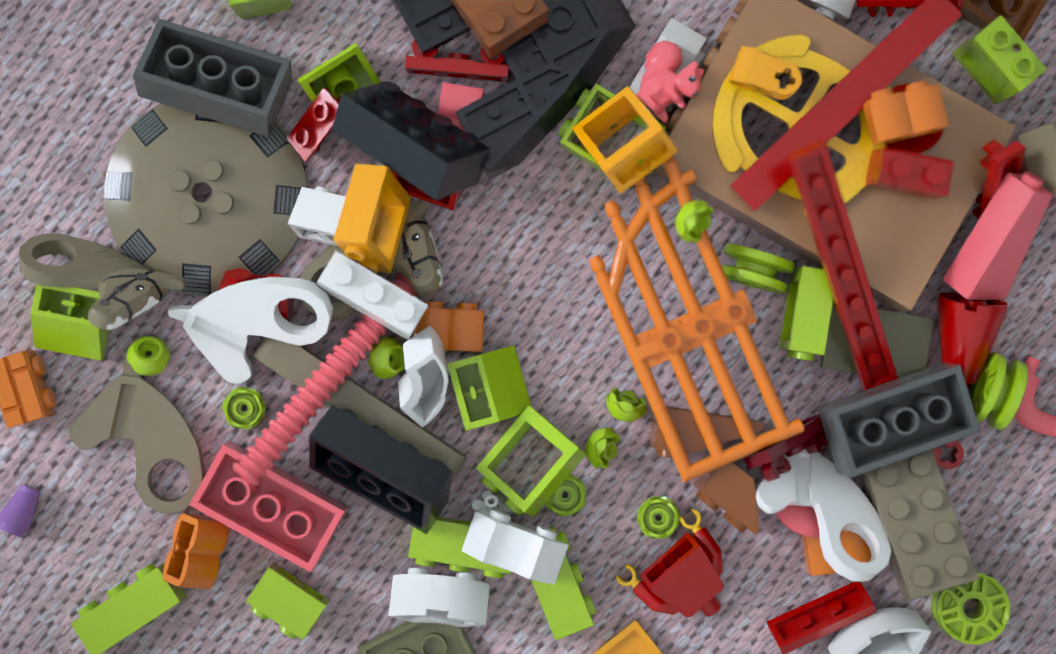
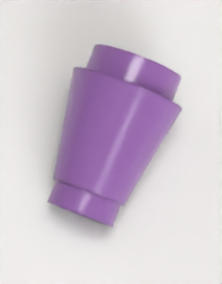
[0,484,41,538]

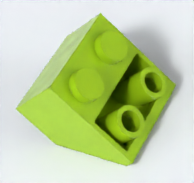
[30,284,110,361]
[447,345,532,431]

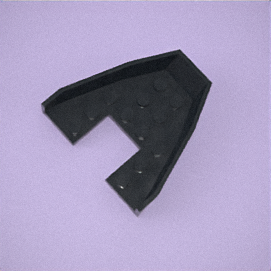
[392,0,636,180]

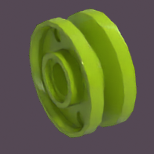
[721,243,795,294]
[969,352,1028,430]
[931,571,1010,645]

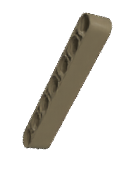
[253,337,467,480]

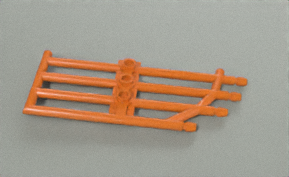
[589,155,804,483]

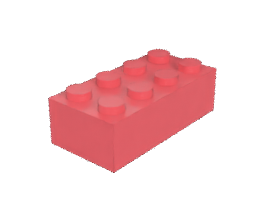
[189,441,349,572]

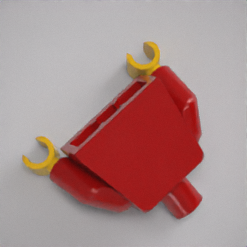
[616,509,724,618]

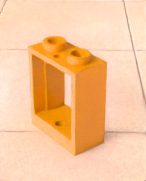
[572,86,678,194]
[333,164,411,275]

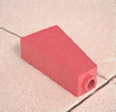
[942,171,1053,300]

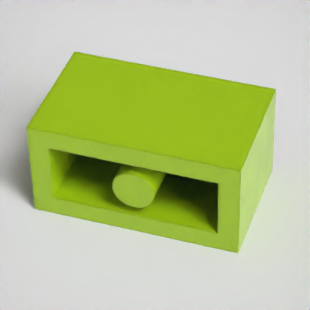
[246,563,330,640]

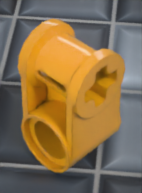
[728,46,802,100]

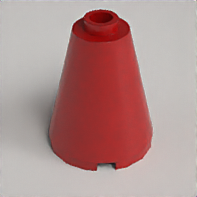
[937,292,1008,388]

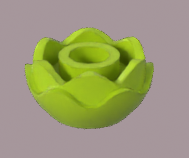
[675,200,714,243]
[126,335,171,376]
[368,337,405,379]
[222,387,266,430]
[606,388,647,423]
[585,427,620,469]
[545,474,586,517]
[637,496,680,539]

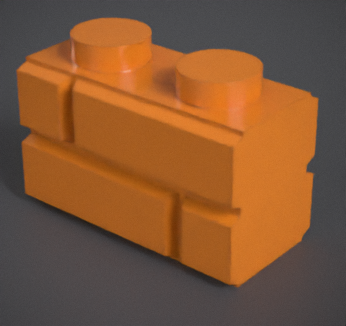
[0,350,57,429]

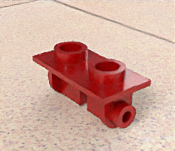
[287,87,341,162]

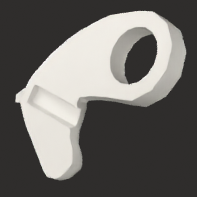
[168,277,333,384]
[755,449,891,581]

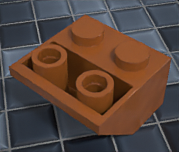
[693,462,760,534]

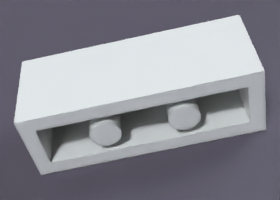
[317,251,428,340]

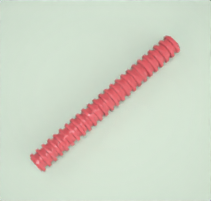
[232,273,418,486]

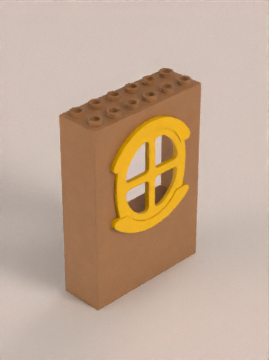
[652,0,1017,312]

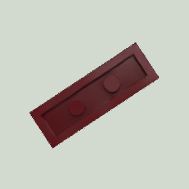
[743,414,829,482]

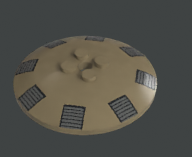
[104,103,308,296]

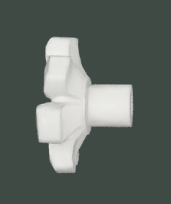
[472,490,514,522]

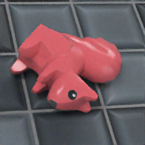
[636,41,704,124]

